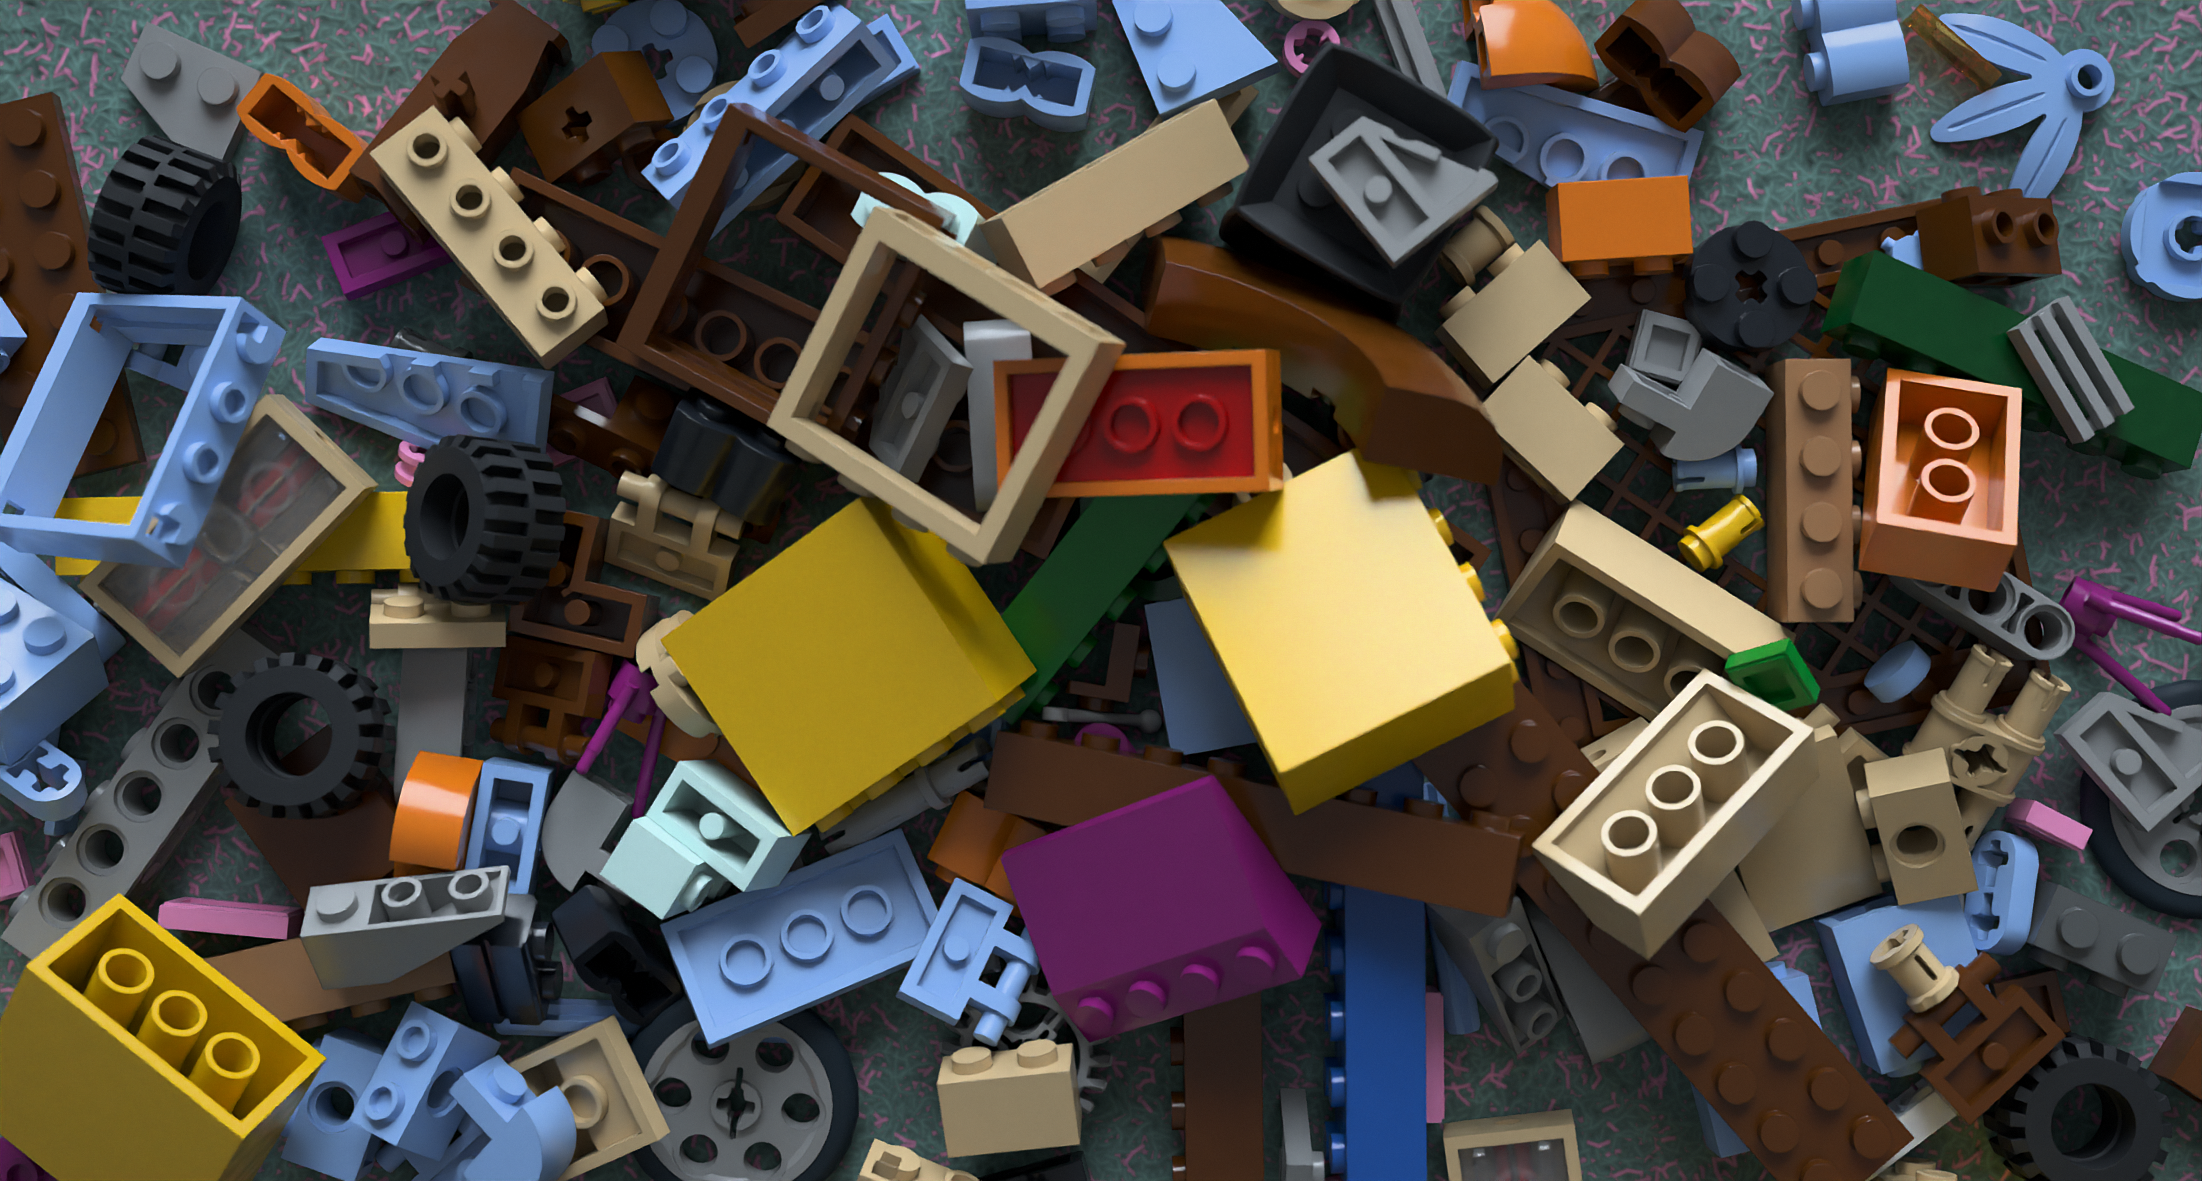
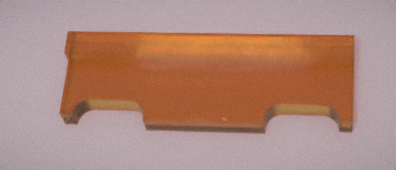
[1901,3,2002,92]

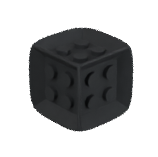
[1219,42,1500,324]

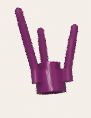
[2058,576,2202,716]
[576,657,667,819]

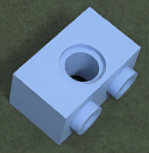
[464,756,557,894]
[349,1001,501,1162]
[281,1026,389,1181]

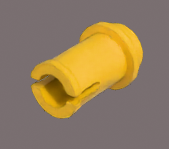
[1678,494,1765,572]

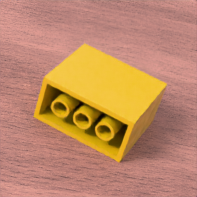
[1163,448,1520,816]
[660,495,1037,837]
[0,893,327,1181]

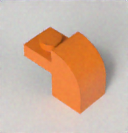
[389,750,484,878]

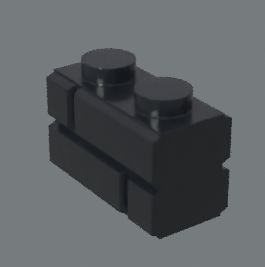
[450,893,563,1026]

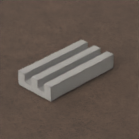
[2006,296,2135,444]

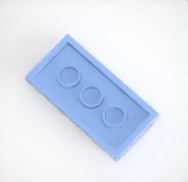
[660,828,938,1050]

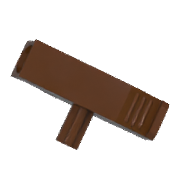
[349,0,573,245]

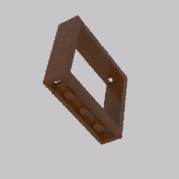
[615,102,958,445]

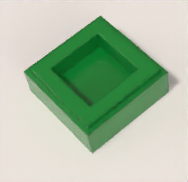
[1725,638,1820,712]

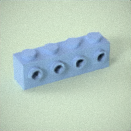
[641,0,898,241]

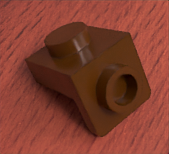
[1065,622,1151,713]

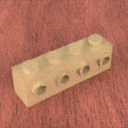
[979,98,1249,297]
[369,105,609,370]

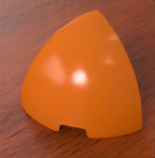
[1461,0,1599,93]

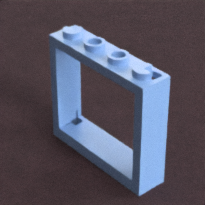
[0,293,287,569]

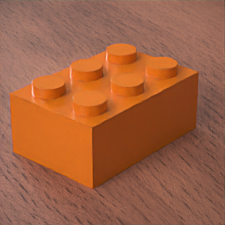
[1858,368,2022,593]

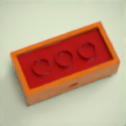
[993,349,1284,497]

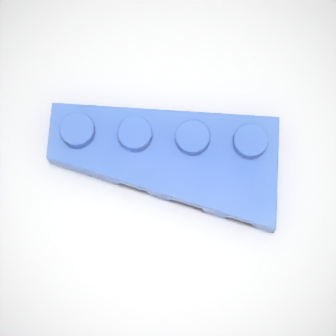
[305,337,554,454]

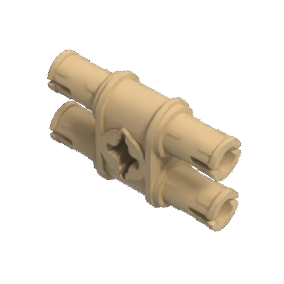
[1902,644,2071,851]

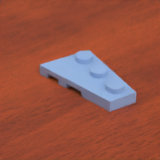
[1112,0,1281,122]

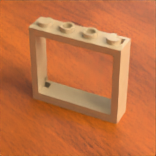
[766,206,1126,567]

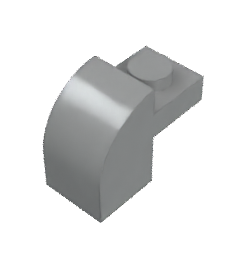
[1608,348,1774,461]
[542,769,641,906]

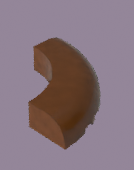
[1140,232,1503,486]

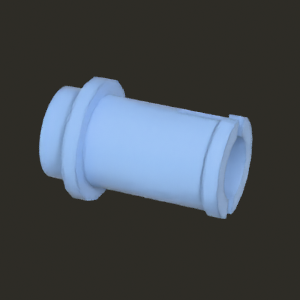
[1672,443,1757,494]

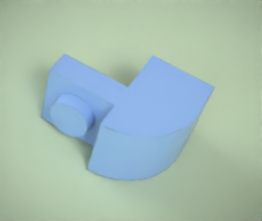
[448,1055,576,1181]

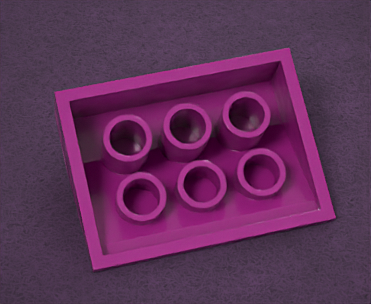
[1000,775,1322,1043]

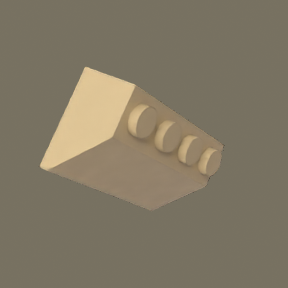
[1492,498,1796,722]
[1531,668,1819,960]

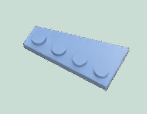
[1447,60,1704,190]

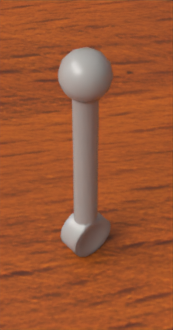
[1042,707,1162,734]

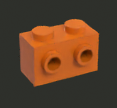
[1545,175,1693,280]

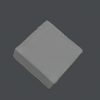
[1625,309,1702,388]

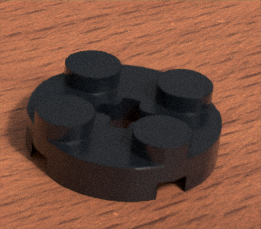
[1682,220,1818,354]

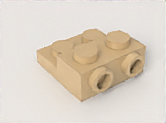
[508,1014,670,1181]

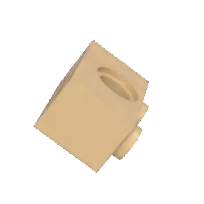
[1856,747,1979,906]

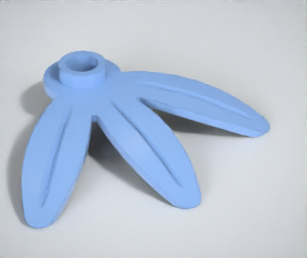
[1930,14,2115,198]

